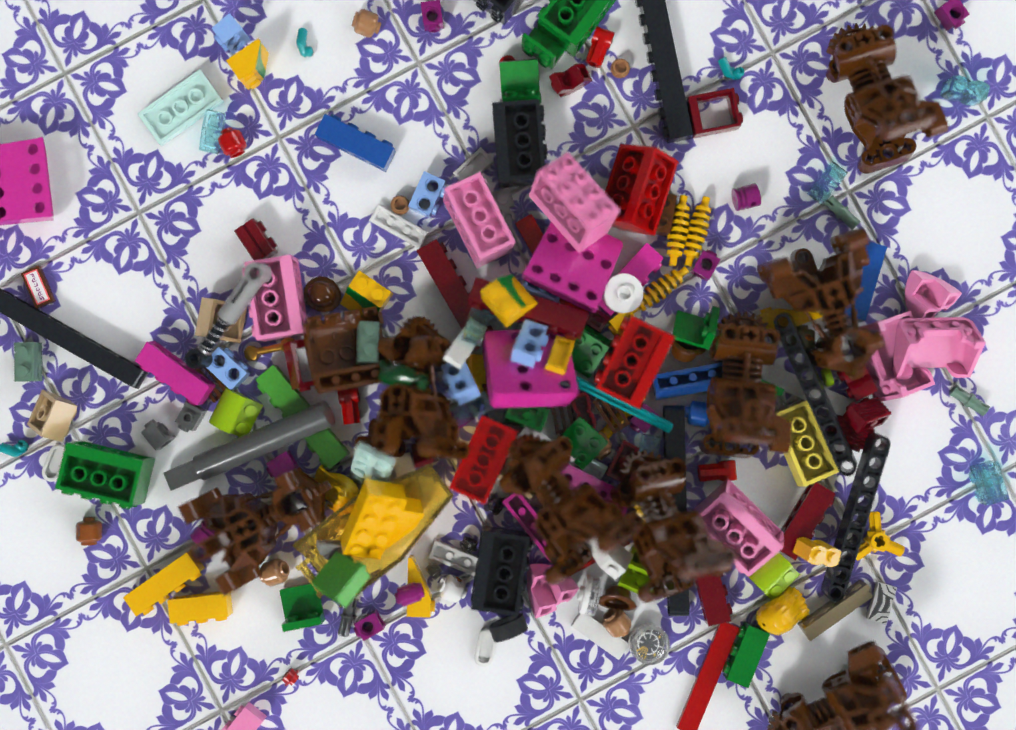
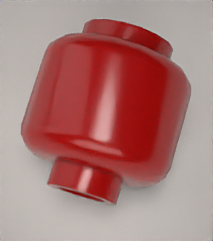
[218,127,247,158]

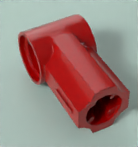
[585,26,615,68]
[337,387,361,425]
[697,460,737,482]

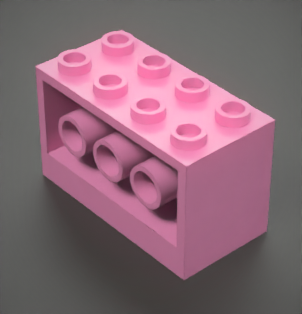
[529,152,620,253]
[443,172,515,269]
[242,255,307,342]
[694,479,784,577]

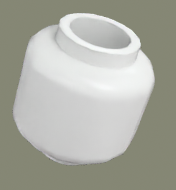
[437,574,468,603]

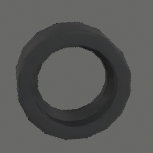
[489,613,528,642]

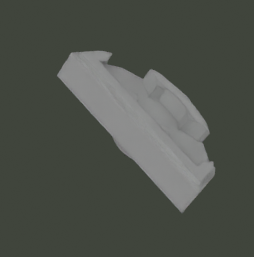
[316,540,343,560]

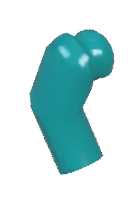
[296,28,313,58]
[718,57,744,80]
[0,440,29,457]

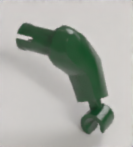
[378,359,428,390]

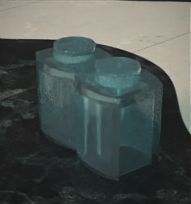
[940,76,990,106]

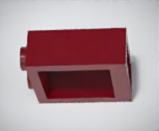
[686,88,743,139]
[283,339,314,392]

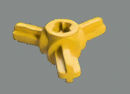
[856,511,905,561]

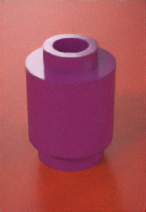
[395,582,425,607]

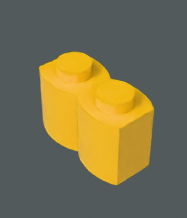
[793,537,842,567]

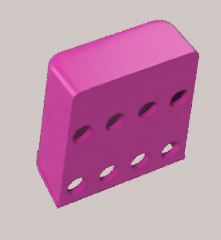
[0,137,54,225]
[522,222,623,313]
[482,329,579,408]

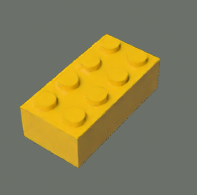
[340,479,407,560]

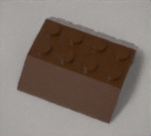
[302,306,393,394]

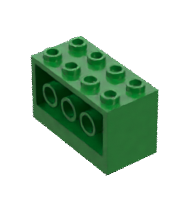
[537,0,616,57]
[55,440,156,509]

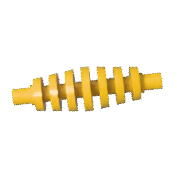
[666,195,690,267]
[683,196,711,267]
[632,266,689,314]

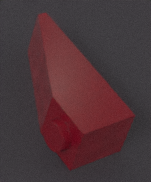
[411,437,439,468]

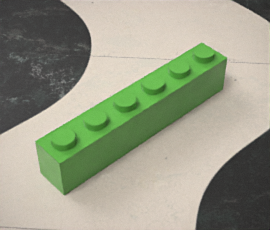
[255,365,350,469]

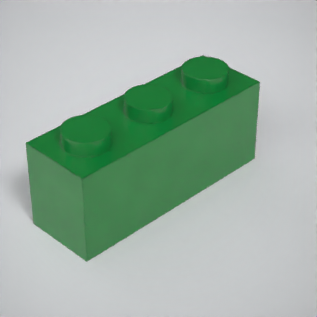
[722,621,770,688]

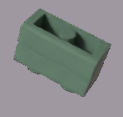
[356,321,379,366]
[14,342,42,382]

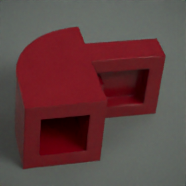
[549,64,592,97]

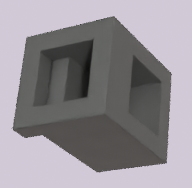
[175,401,207,432]
[141,419,176,450]

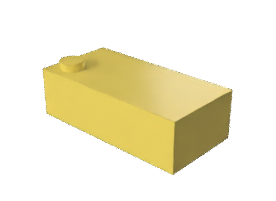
[774,400,839,487]

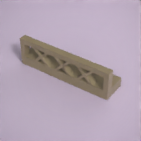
[798,580,873,641]

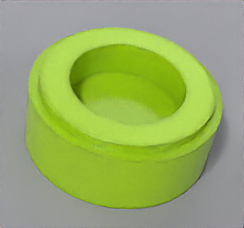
[821,368,834,387]

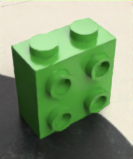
[311,551,370,608]

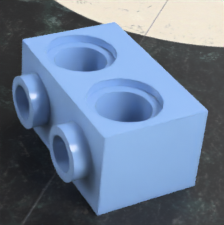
[212,13,251,55]
[408,171,446,219]
[510,319,549,368]
[207,347,251,390]
[441,362,481,406]

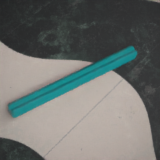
[566,376,673,433]

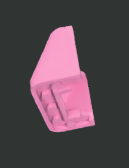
[859,311,935,401]
[892,317,986,379]

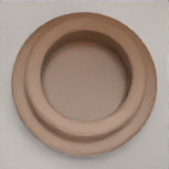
[610,59,630,78]
[391,195,410,215]

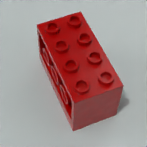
[605,144,679,236]
[594,314,675,409]
[449,414,518,505]

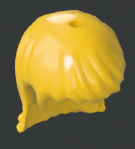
[314,465,359,513]
[756,586,810,635]

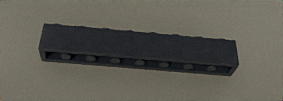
[635,0,693,143]

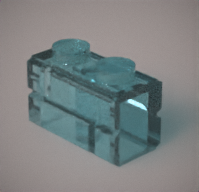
[969,460,1010,505]

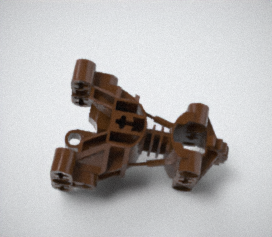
[826,23,949,174]
[757,228,885,380]
[699,311,792,458]
[354,316,469,459]
[499,434,644,585]
[610,449,737,603]
[177,467,332,596]
[767,641,918,730]

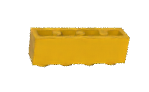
[123,551,205,616]

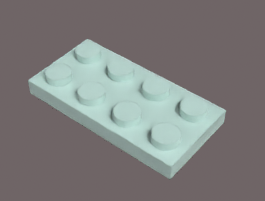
[138,69,224,146]
[349,442,396,484]

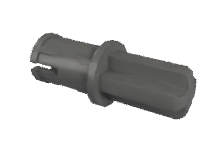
[338,598,358,637]

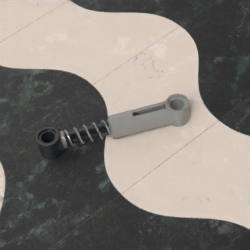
[185,262,272,369]

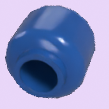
[684,400,710,427]

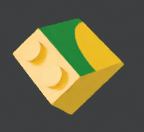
[226,38,269,90]
[340,270,393,315]
[481,274,537,328]

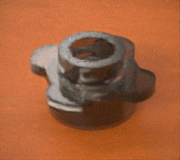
[483,493,504,515]

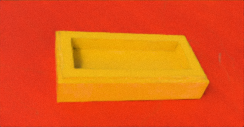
[545,335,575,375]

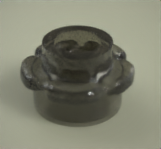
[459,537,478,554]
[425,562,442,580]

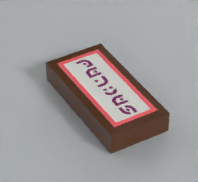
[21,266,56,309]

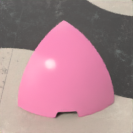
[905,270,962,318]
[527,564,579,618]

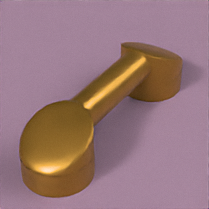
[244,338,295,361]

